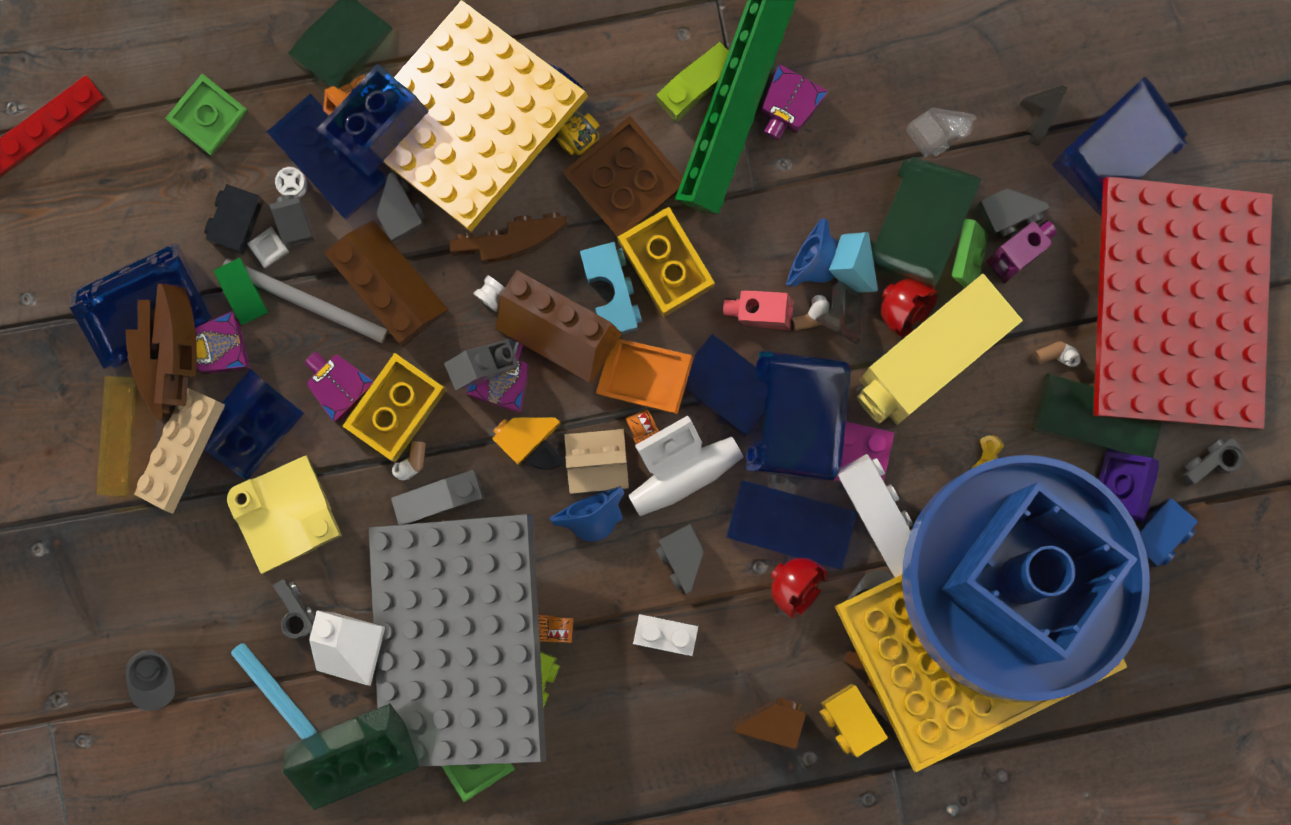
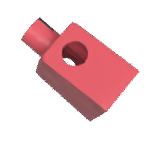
[723,291,794,331]

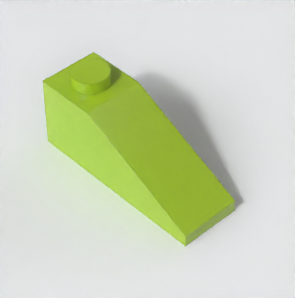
[656,42,729,123]

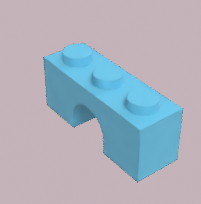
[580,242,642,335]

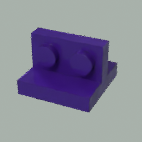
[1099,451,1160,523]

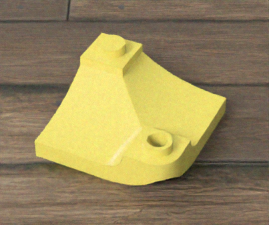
[227,455,342,574]

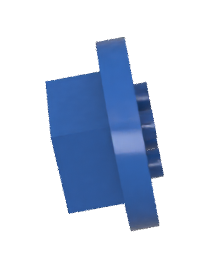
[902,455,1150,702]

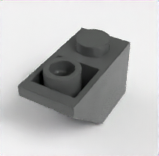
[377,172,426,245]
[977,188,1049,238]
[270,195,316,248]
[444,339,519,391]
[656,524,704,594]

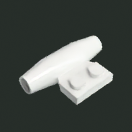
[628,416,743,516]

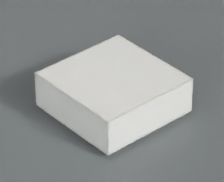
[247,227,289,269]

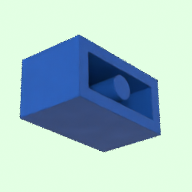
[1138,498,1198,567]

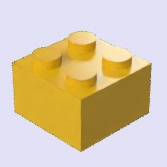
[819,684,888,757]

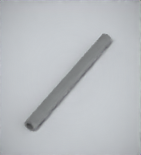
[222,258,388,343]

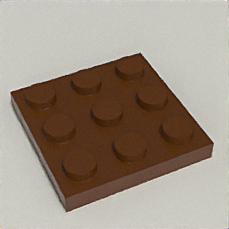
[563,116,683,238]

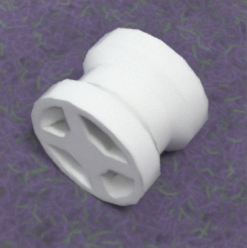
[275,167,308,198]
[473,275,505,312]

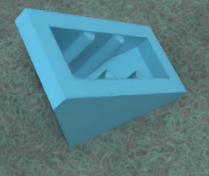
[829,232,878,293]

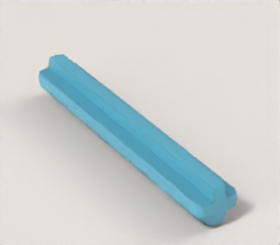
[231,644,317,742]

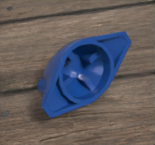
[786,218,839,287]
[550,486,624,542]

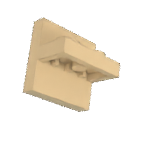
[564,429,629,494]

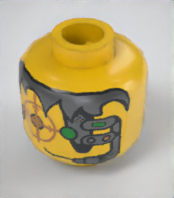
[556,112,600,156]

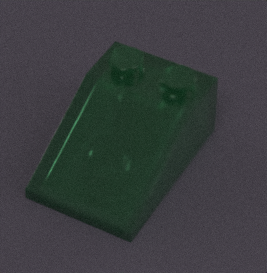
[288,0,393,89]

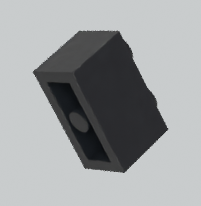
[204,184,264,255]

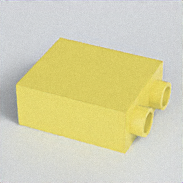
[856,274,1023,425]

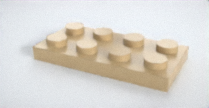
[134,388,225,514]

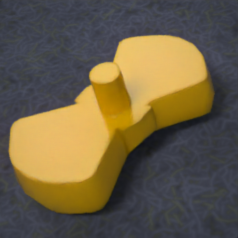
[972,435,1004,468]

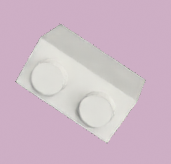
[633,614,698,656]

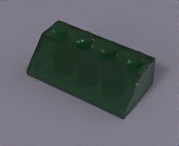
[1031,373,1161,458]
[282,703,419,810]

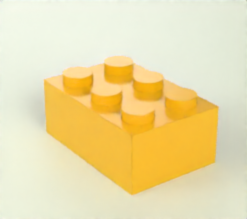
[618,207,715,318]
[343,353,447,463]

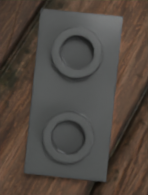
[1181,437,1245,486]
[273,579,316,639]

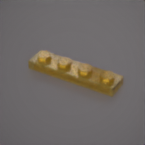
[96,376,137,497]

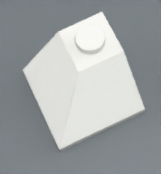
[309,611,385,686]

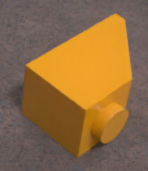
[492,418,561,466]

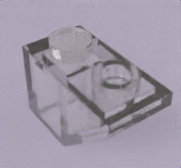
[905,107,977,158]

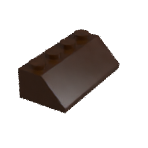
[324,220,448,347]
[496,270,622,384]
[732,697,806,749]

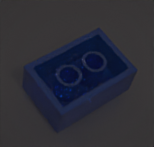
[317,64,429,177]
[684,333,783,438]

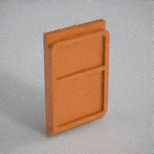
[596,339,694,414]

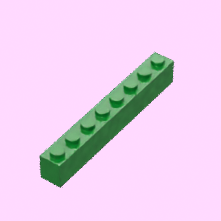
[675,0,796,215]

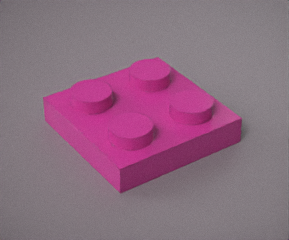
[823,419,894,482]

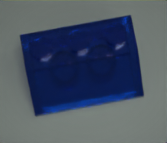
[204,369,304,481]

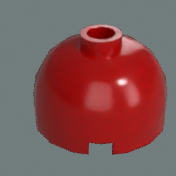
[881,278,938,339]
[771,557,828,619]

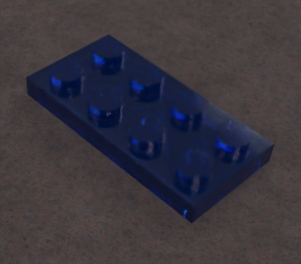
[267,93,387,220]
[726,480,857,570]

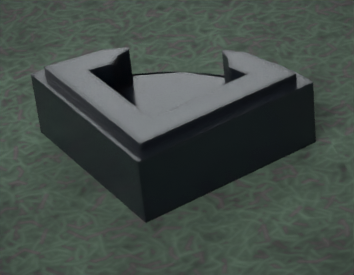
[525,440,566,470]

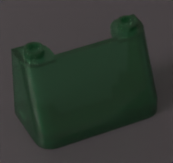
[870,156,981,288]

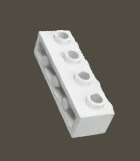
[835,454,914,577]

